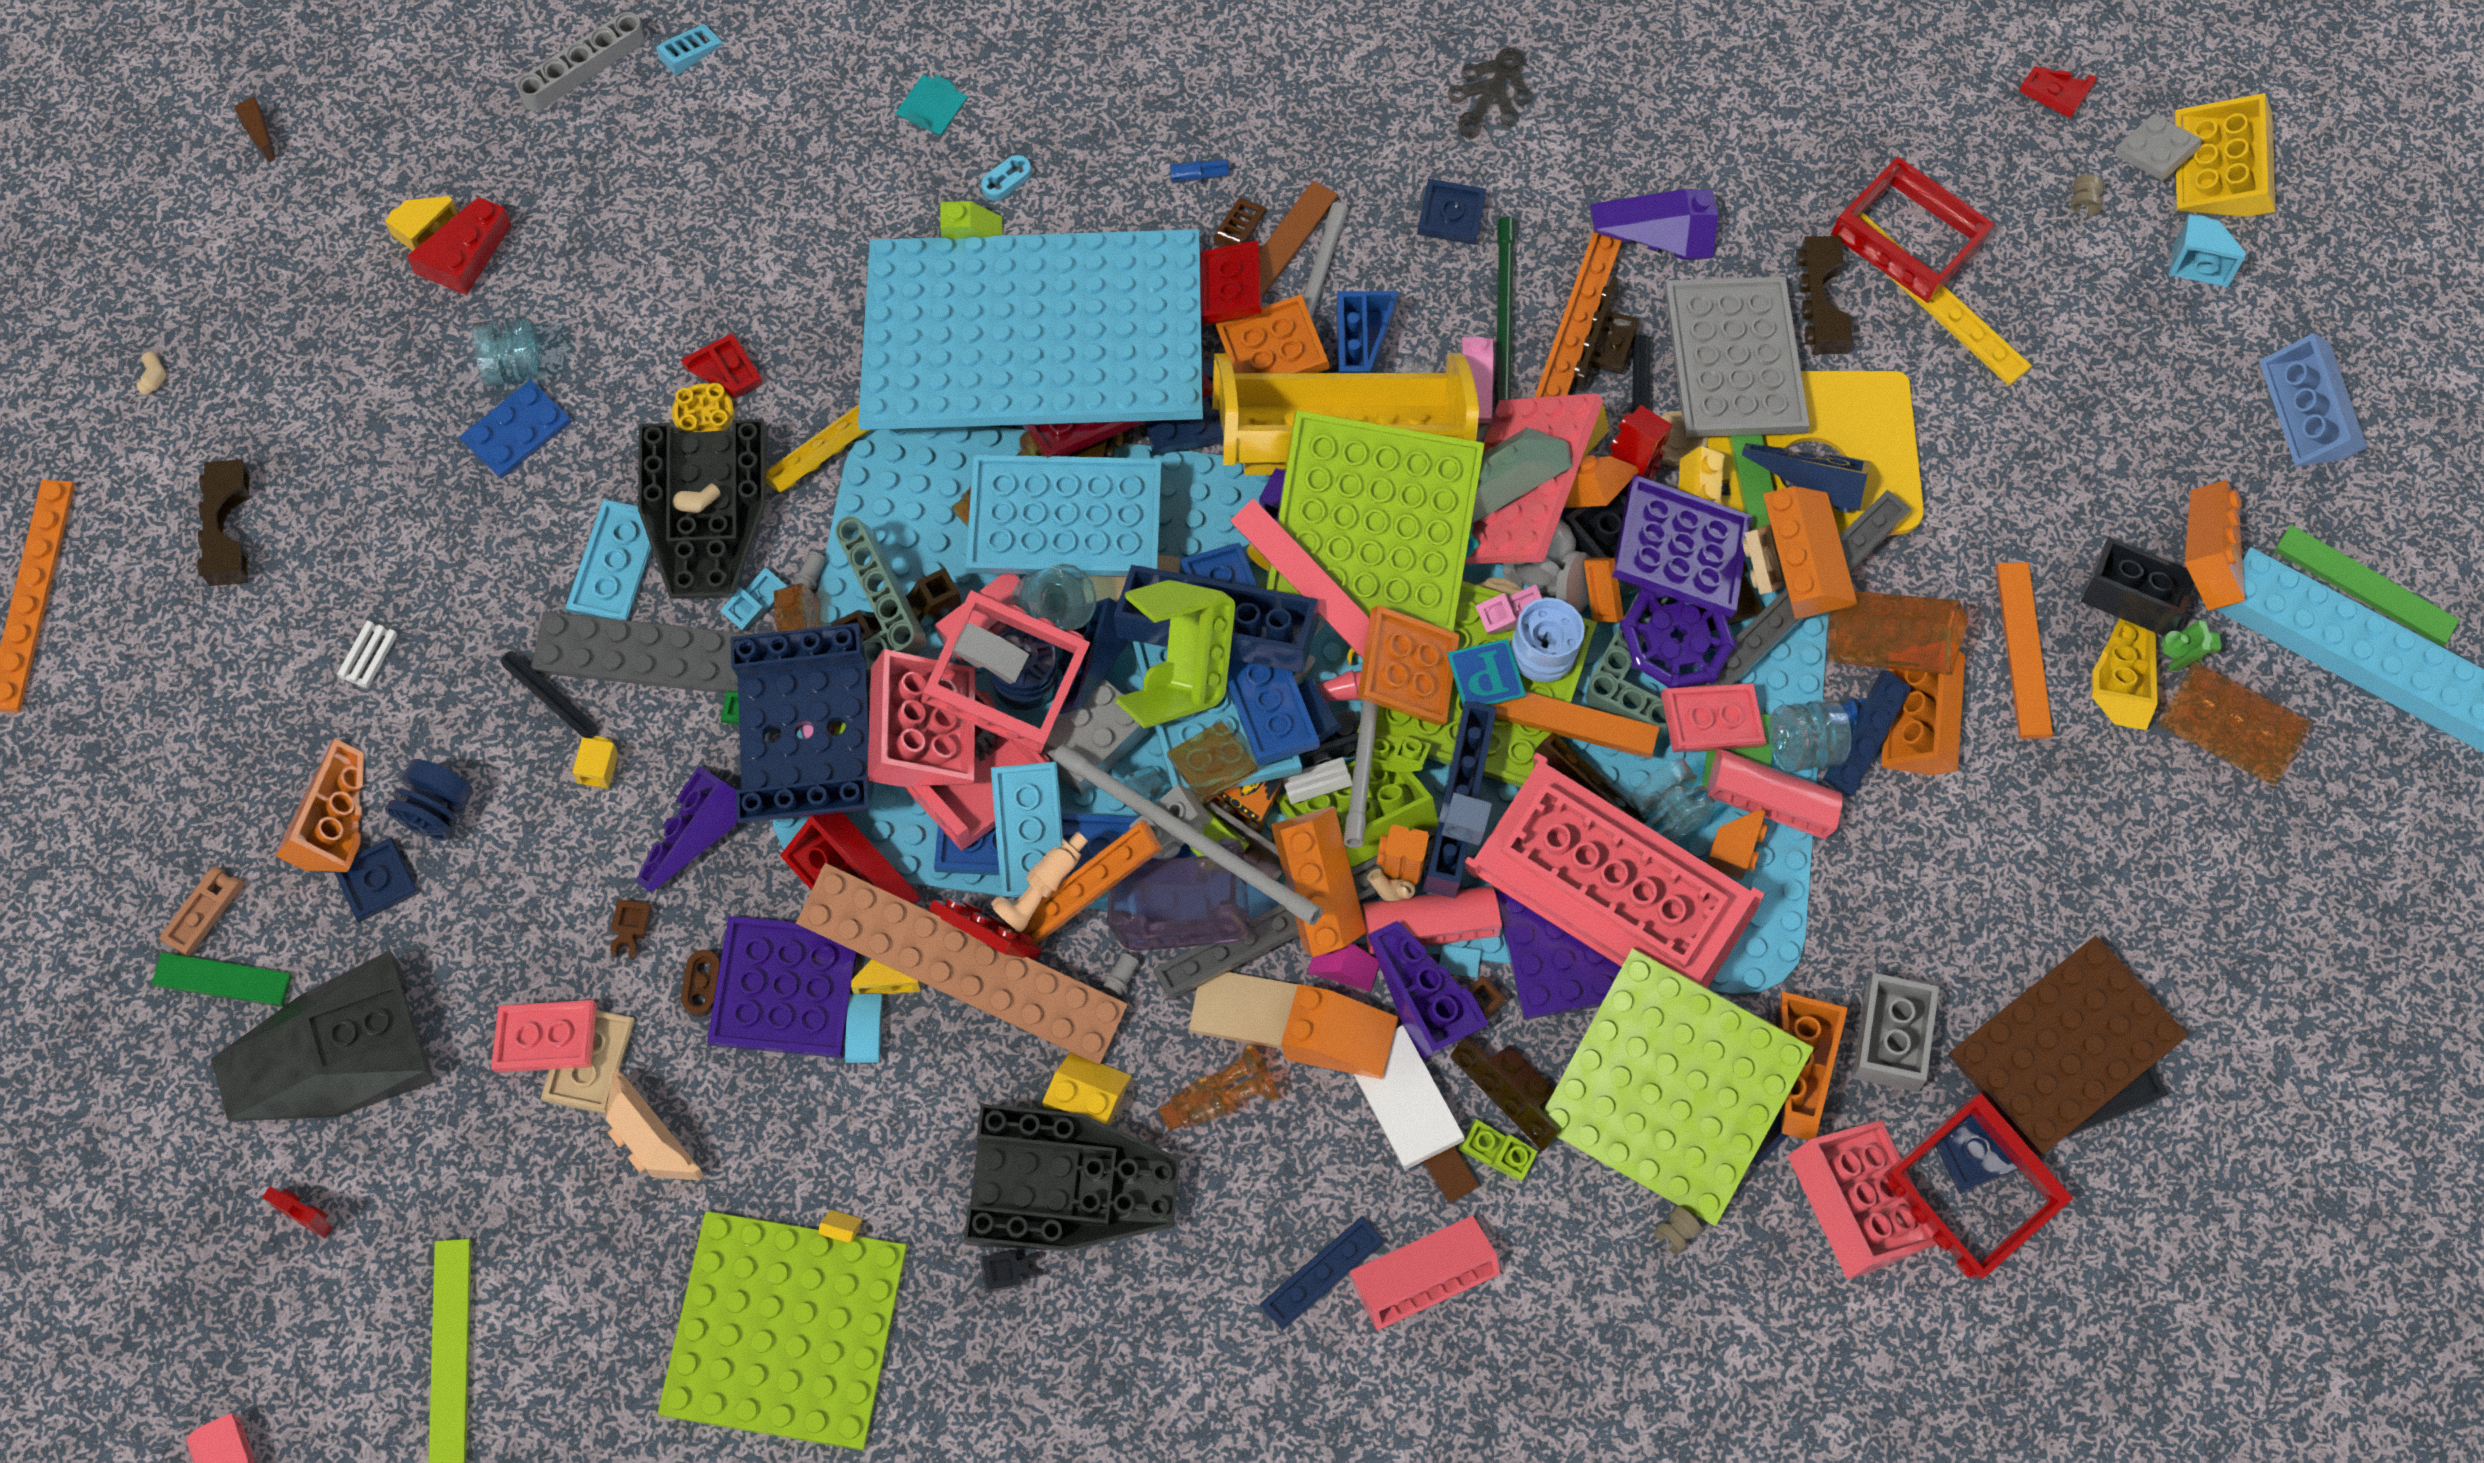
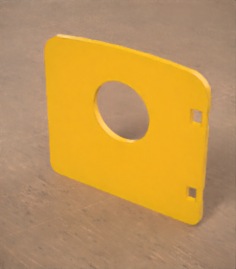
[1707,371,1924,536]

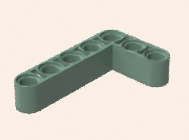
[836,516,926,685]
[1586,587,1670,739]

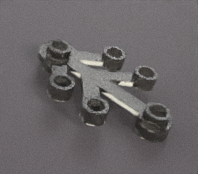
[1448,47,1531,138]

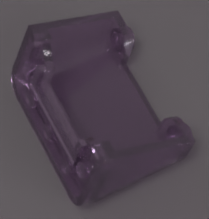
[1106,838,1250,951]

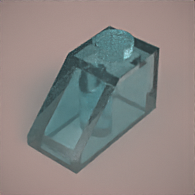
[1124,765,1172,816]

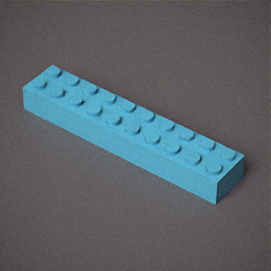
[2214,547,2484,753]

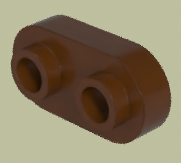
[681,950,720,1017]

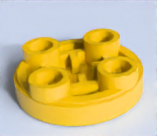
[672,383,734,433]

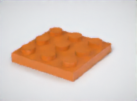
[1215,294,1330,374]
[1357,605,1460,726]

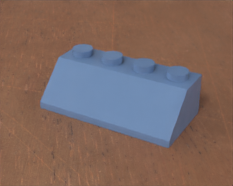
[2259,333,2367,467]

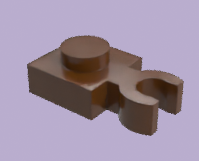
[610,899,652,960]

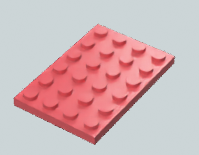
[1465,393,1604,564]

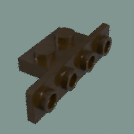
[1574,277,1639,392]
[1206,800,1283,882]
[1450,1036,1561,1151]

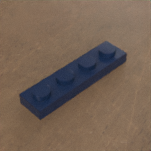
[1822,670,1911,797]

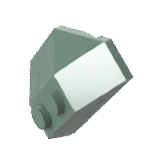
[1471,427,1573,524]

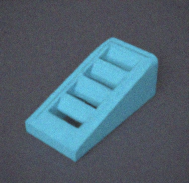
[656,24,723,76]

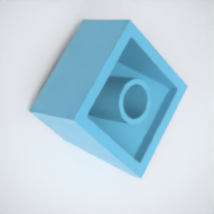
[2168,214,2246,287]

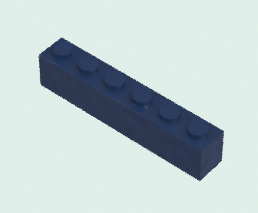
[1423,701,1497,898]

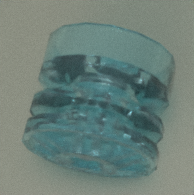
[472,315,540,387]
[1012,563,1097,632]
[1768,699,1852,772]
[1629,759,1718,842]

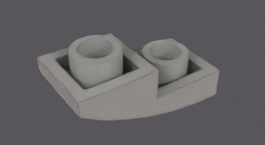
[952,623,1029,684]

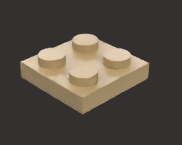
[1743,525,1785,595]

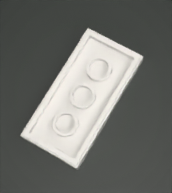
[1353,1025,1465,1171]

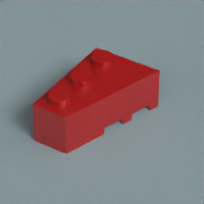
[407,197,511,296]
[1609,405,1672,498]

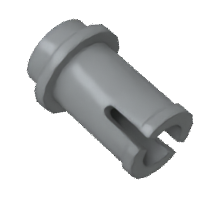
[793,551,827,593]
[1103,953,1140,997]

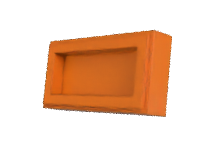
[1583,558,1624,622]

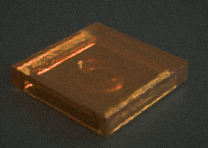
[1167,721,1258,804]

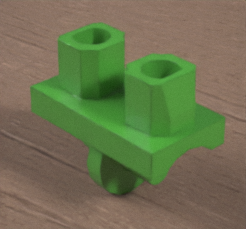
[2162,620,2221,671]

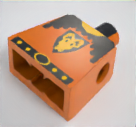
[1207,778,1282,826]

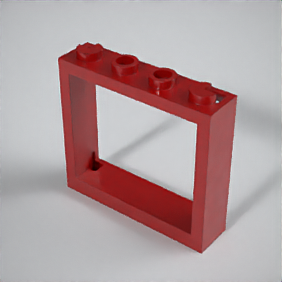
[1830,156,1994,303]
[1883,1093,2073,1280]

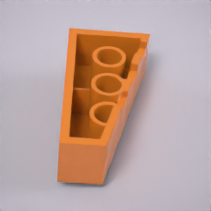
[2184,480,2245,611]

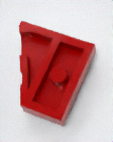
[2019,66,2097,119]
[680,333,763,398]
[261,1186,333,1239]

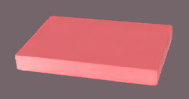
[1661,683,1767,753]
[491,1000,597,1073]

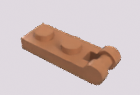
[158,866,244,957]

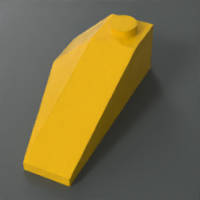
[2091,618,2158,730]

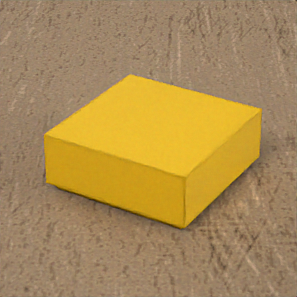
[818,1210,862,1243]

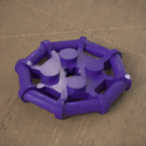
[1619,587,1737,688]

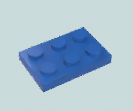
[459,380,572,479]

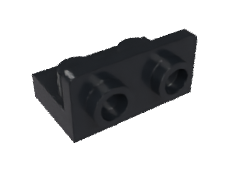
[1302,710,1359,768]

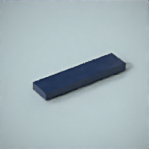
[1260,1216,1385,1331]

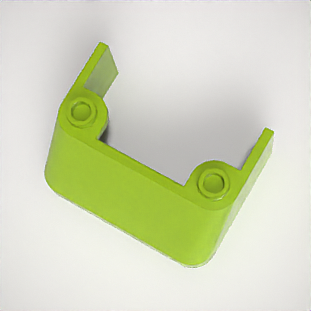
[1115,580,1235,729]

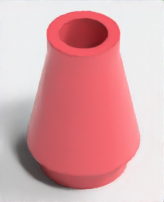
[1318,669,1361,701]

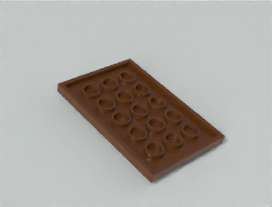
[1948,935,2189,1158]

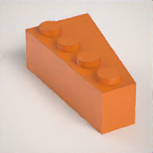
[1778,991,1848,1141]

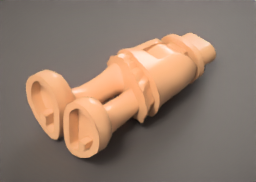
[991,831,1088,933]

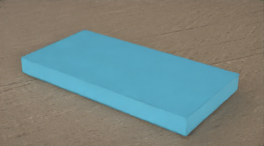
[565,499,652,621]
[991,762,1067,899]

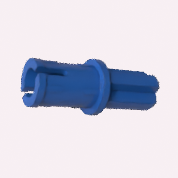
[1170,159,1229,183]

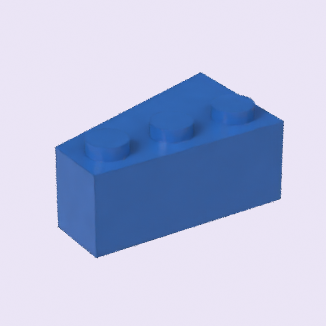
[1336,291,1398,373]

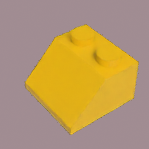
[1042,1052,1132,1126]

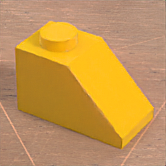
[385,196,458,251]
[851,959,921,994]

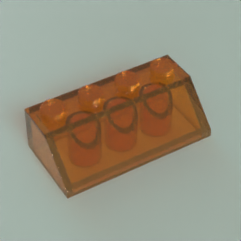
[1829,591,1968,675]
[2158,662,2311,786]

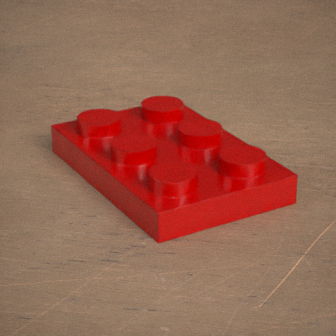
[1200,240,1262,325]
[928,898,1042,960]

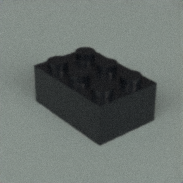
[1564,491,1641,601]
[2080,536,2195,636]

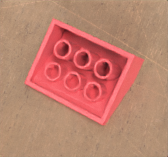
[868,649,975,787]
[1787,1120,1937,1280]

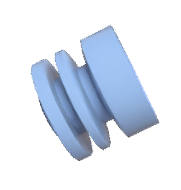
[1510,597,1585,683]

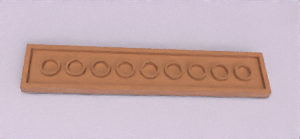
[796,863,1128,1065]

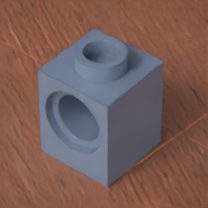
[1438,793,1492,846]

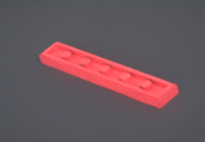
[1230,498,1370,659]

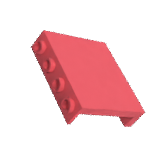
[903,687,1051,851]

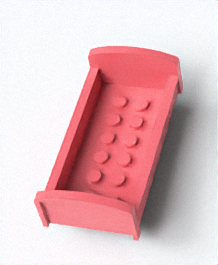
[1465,752,1764,988]

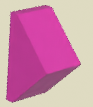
[1307,943,1379,992]

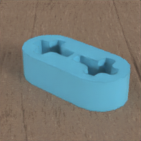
[981,155,1031,201]

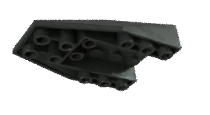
[638,419,768,599]
[211,950,435,1121]
[964,1104,1181,1251]

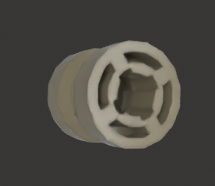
[2071,174,2104,215]
[1653,1206,1702,1255]

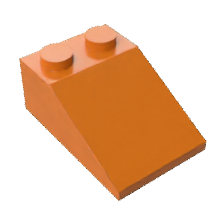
[1281,984,1399,1080]

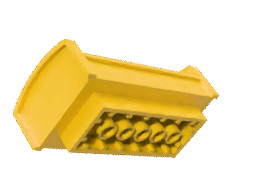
[1212,353,1479,475]

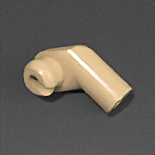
[136,351,166,395]
[672,483,721,513]
[1367,869,1415,901]

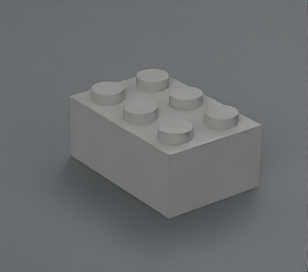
[1037,679,1149,797]
[1852,973,1939,1092]

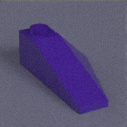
[1589,189,1718,260]
[635,765,737,892]
[1368,921,1489,1061]

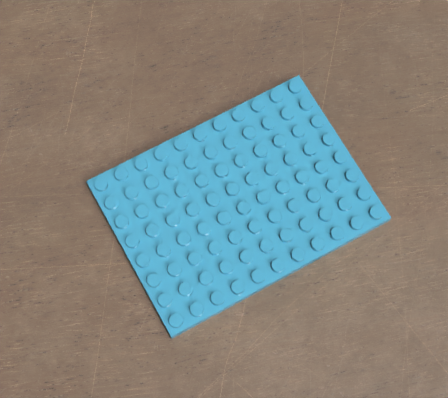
[858,229,1203,430]

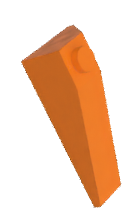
[275,738,364,872]

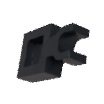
[979,1250,1044,1293]

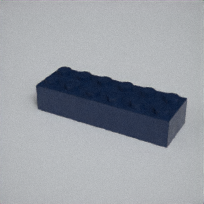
[1114,565,1319,673]

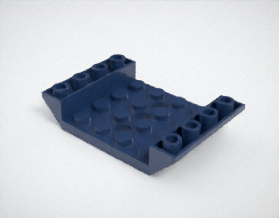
[730,623,874,824]

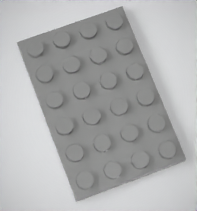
[1665,276,1809,437]

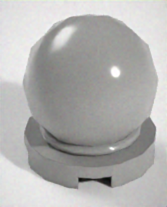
[1502,519,1576,596]

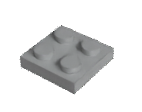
[2115,114,2202,181]

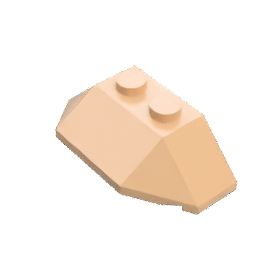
[606,1069,704,1180]

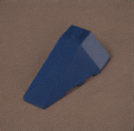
[1742,443,1871,513]
[1057,597,1129,714]

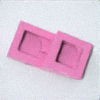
[1476,584,1542,635]

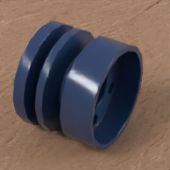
[990,628,1058,710]
[385,759,473,841]

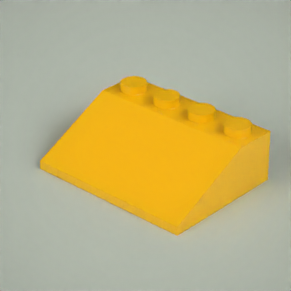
[2175,93,2276,217]

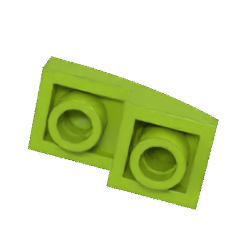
[1371,735,1432,772]
[1458,1119,1538,1181]

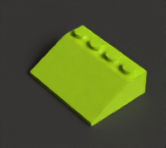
[1275,761,1438,868]

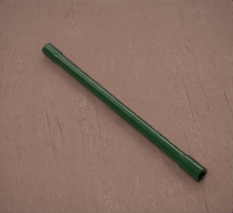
[1495,217,1516,410]

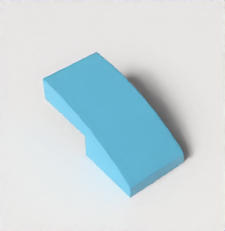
[720,567,791,632]
[845,994,882,1063]

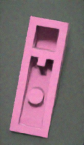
[1461,336,1493,423]

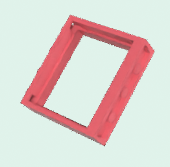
[921,590,1090,753]

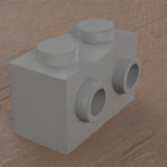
[1129,784,1212,861]

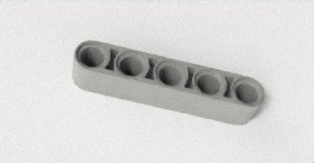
[517,12,644,111]

